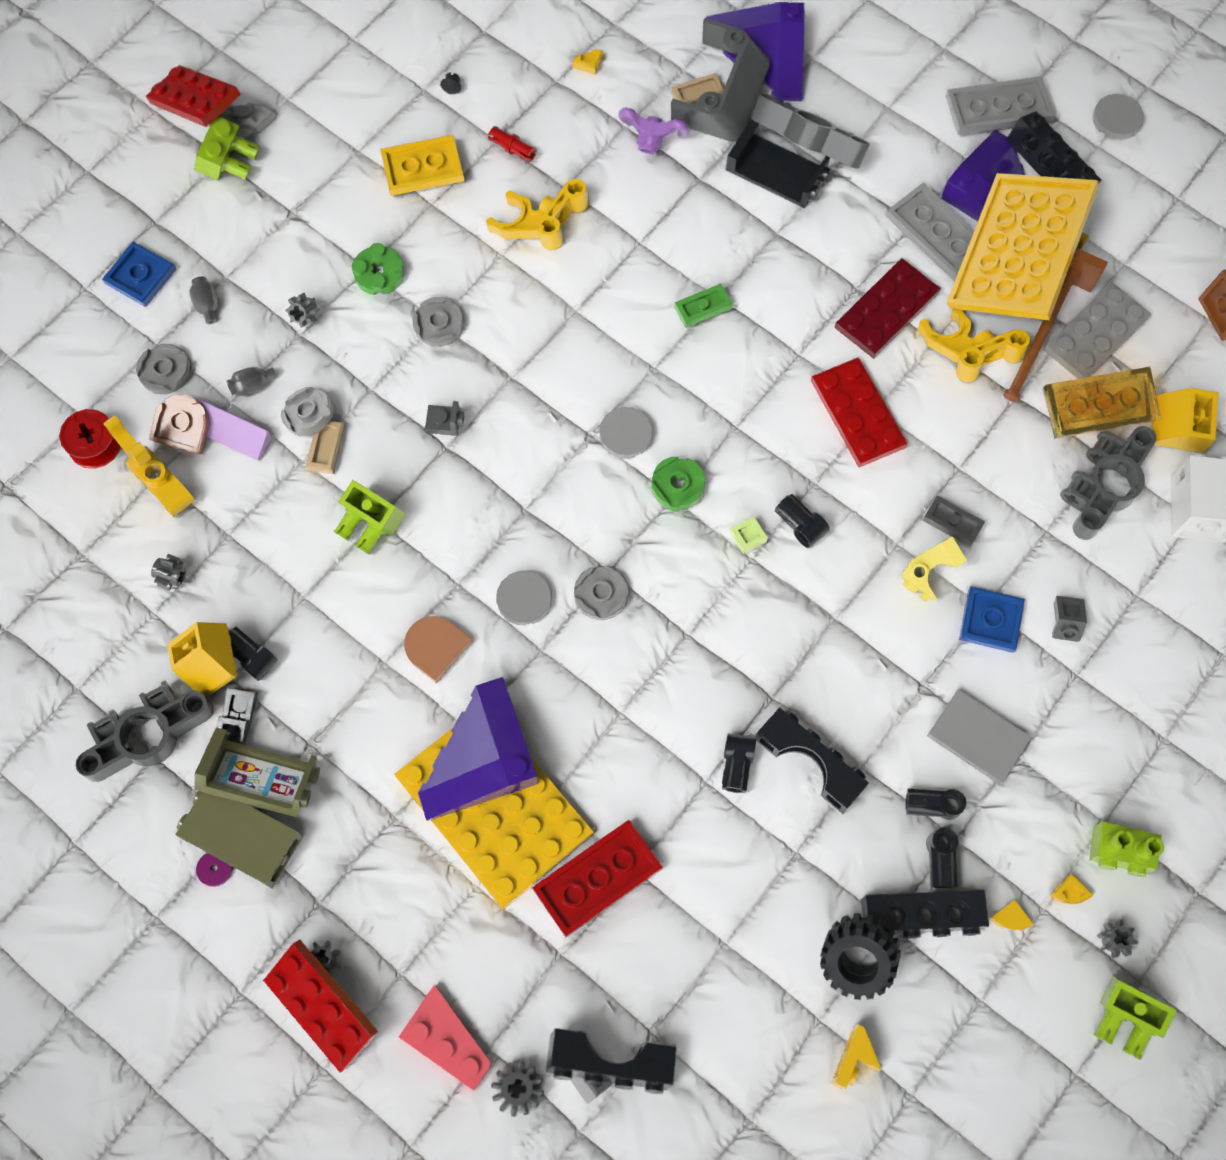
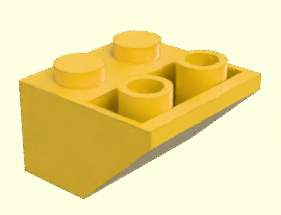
[1151,388,1219,454]
[167,622,237,697]

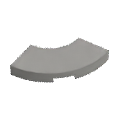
[210,103,276,133]

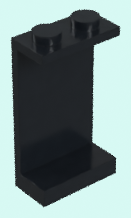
[726,119,831,208]

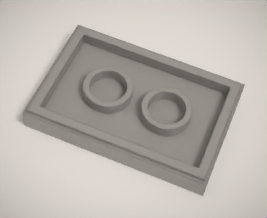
[927,689,1031,785]

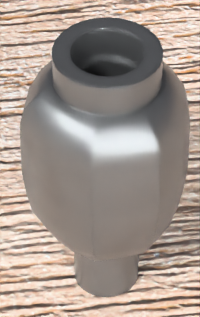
[189,276,218,324]
[226,367,277,396]

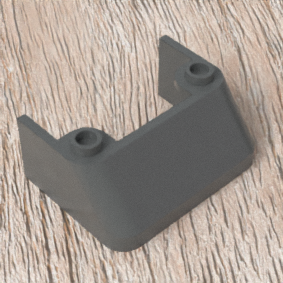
[671,18,770,142]

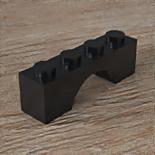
[755,707,869,814]
[546,1028,676,1094]

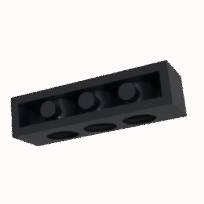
[1006,111,1102,185]
[861,890,989,939]

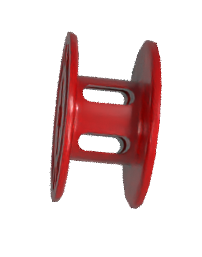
[59,409,121,469]

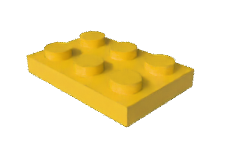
[380,134,464,196]

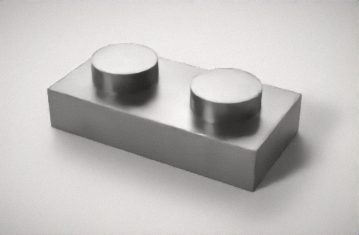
[922,495,985,547]

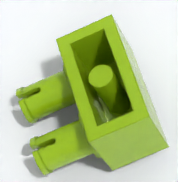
[194,116,260,180]
[333,480,407,555]
[1089,821,1164,877]
[1093,976,1177,1060]

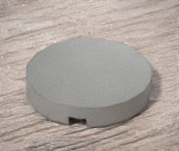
[1092,94,1143,140]
[412,297,464,347]
[136,344,191,394]
[281,387,334,436]
[599,407,652,459]
[574,566,629,620]
[496,571,551,625]

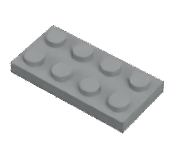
[945,76,1055,135]
[886,183,975,281]
[1043,282,1152,384]

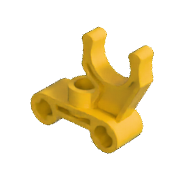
[486,179,589,250]
[918,309,1030,382]
[103,415,195,517]

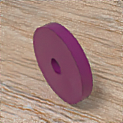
[196,853,233,887]

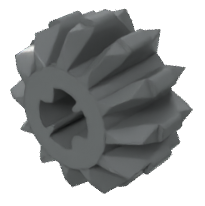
[491,1061,544,1117]

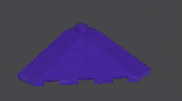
[706,2,805,102]
[941,130,1025,222]
[418,677,538,821]

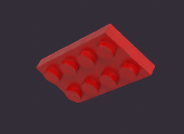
[145,65,241,127]
[811,357,908,468]
[532,820,663,938]
[263,939,379,1073]

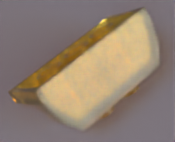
[1042,367,1162,439]

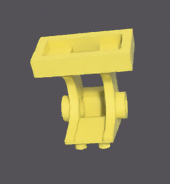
[900,537,967,602]

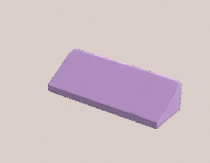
[199,400,272,461]

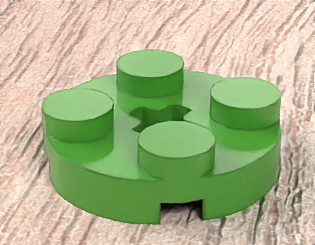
[351,243,404,295]
[651,457,705,512]

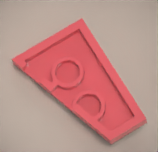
[399,985,492,1091]

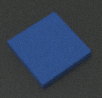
[102,242,176,307]
[959,586,1025,653]

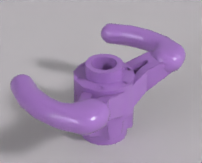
[618,107,691,155]

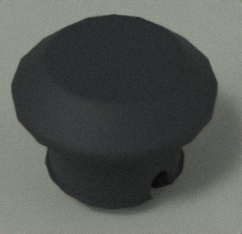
[440,72,462,94]

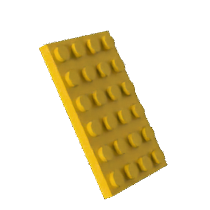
[947,173,1099,320]
[394,728,594,910]

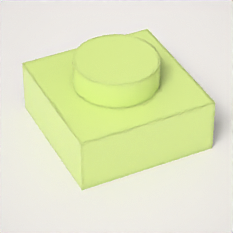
[730,516,768,554]

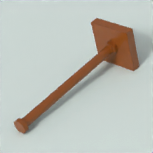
[1003,248,1108,402]
[1198,269,1226,341]

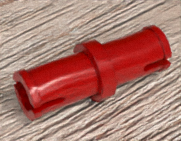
[488,126,537,163]

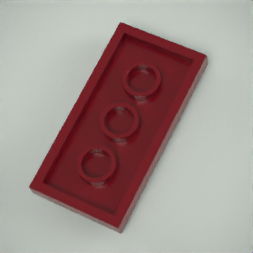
[834,258,941,359]

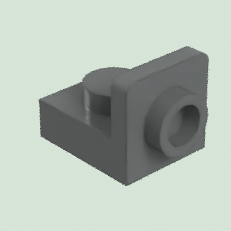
[425,401,464,436]
[1052,596,1087,642]

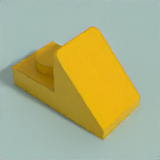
[830,1024,881,1089]

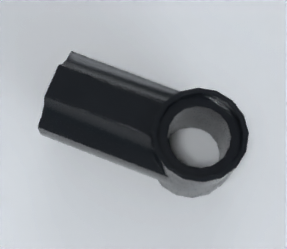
[775,494,830,548]
[228,627,278,681]
[721,733,756,793]
[905,789,967,820]
[926,827,959,888]

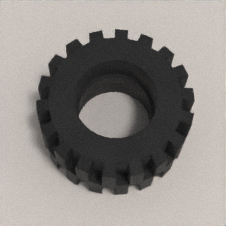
[820,913,901,1000]

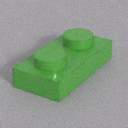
[674,283,732,328]

